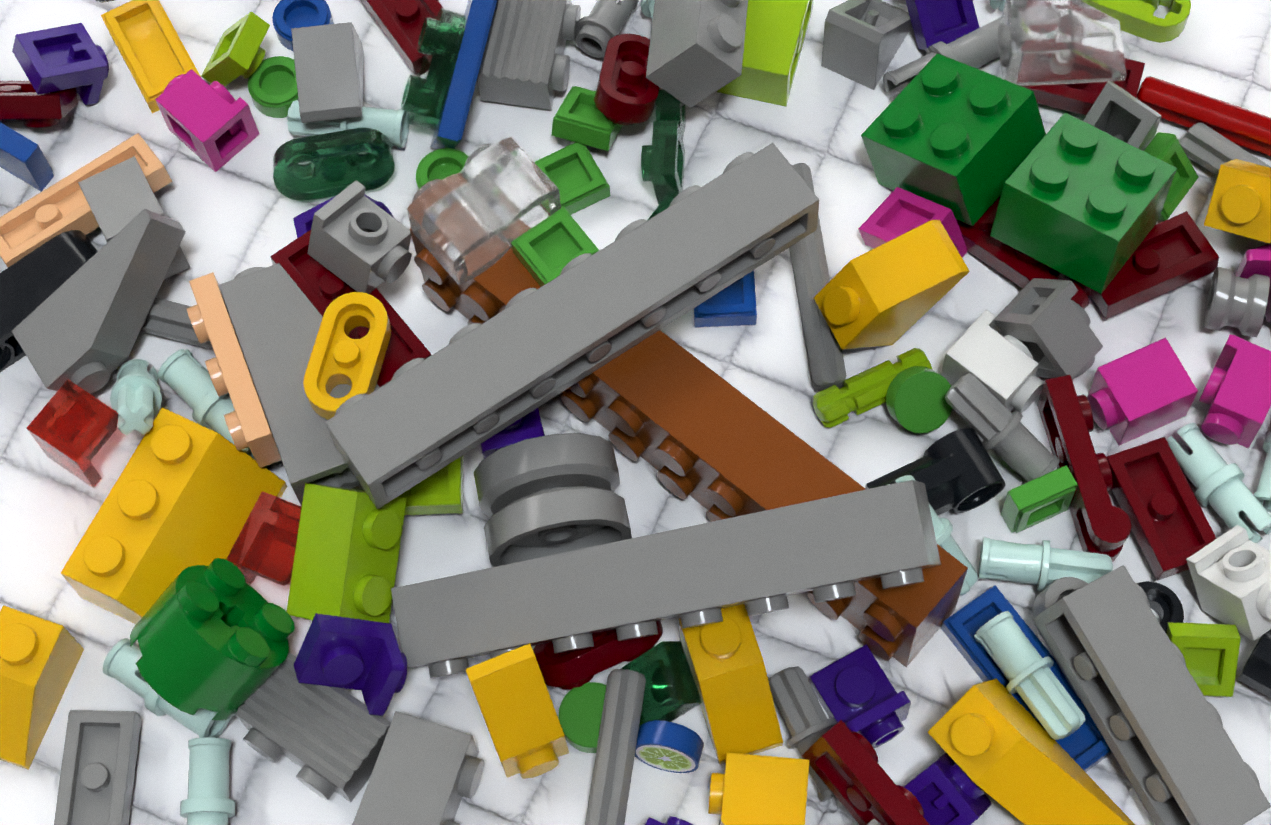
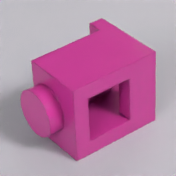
[155,69,260,172]
[1199,334,1271,448]

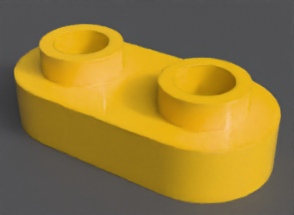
[303,292,391,420]

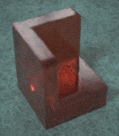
[26,379,118,488]
[226,491,302,586]

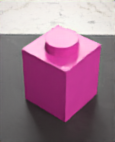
[1087,338,1198,446]

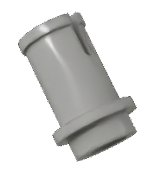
[575,0,639,58]

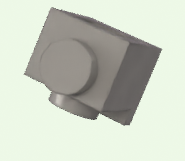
[307,180,412,294]
[995,278,1103,380]

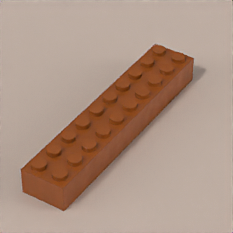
[410,177,968,667]

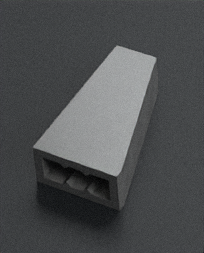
[219,263,380,507]

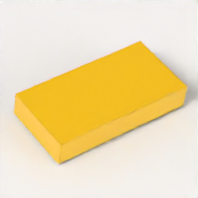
[101,0,201,114]

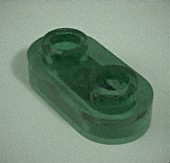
[401,8,466,131]
[273,128,395,201]

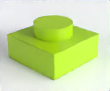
[201,12,270,87]
[399,455,463,516]
[1166,622,1241,697]

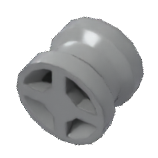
[1204,267,1270,337]

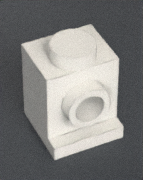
[941,309,1044,413]
[1186,525,1271,641]

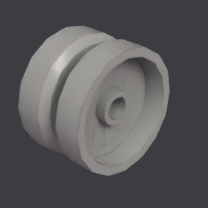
[473,433,632,567]

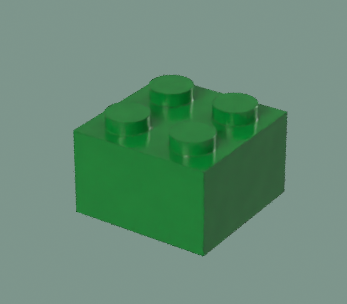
[861,53,1046,226]
[990,112,1177,294]

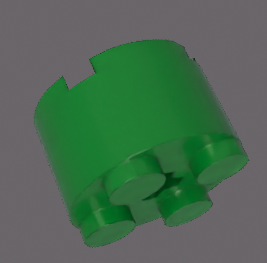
[130,558,295,721]

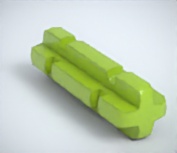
[813,348,933,428]

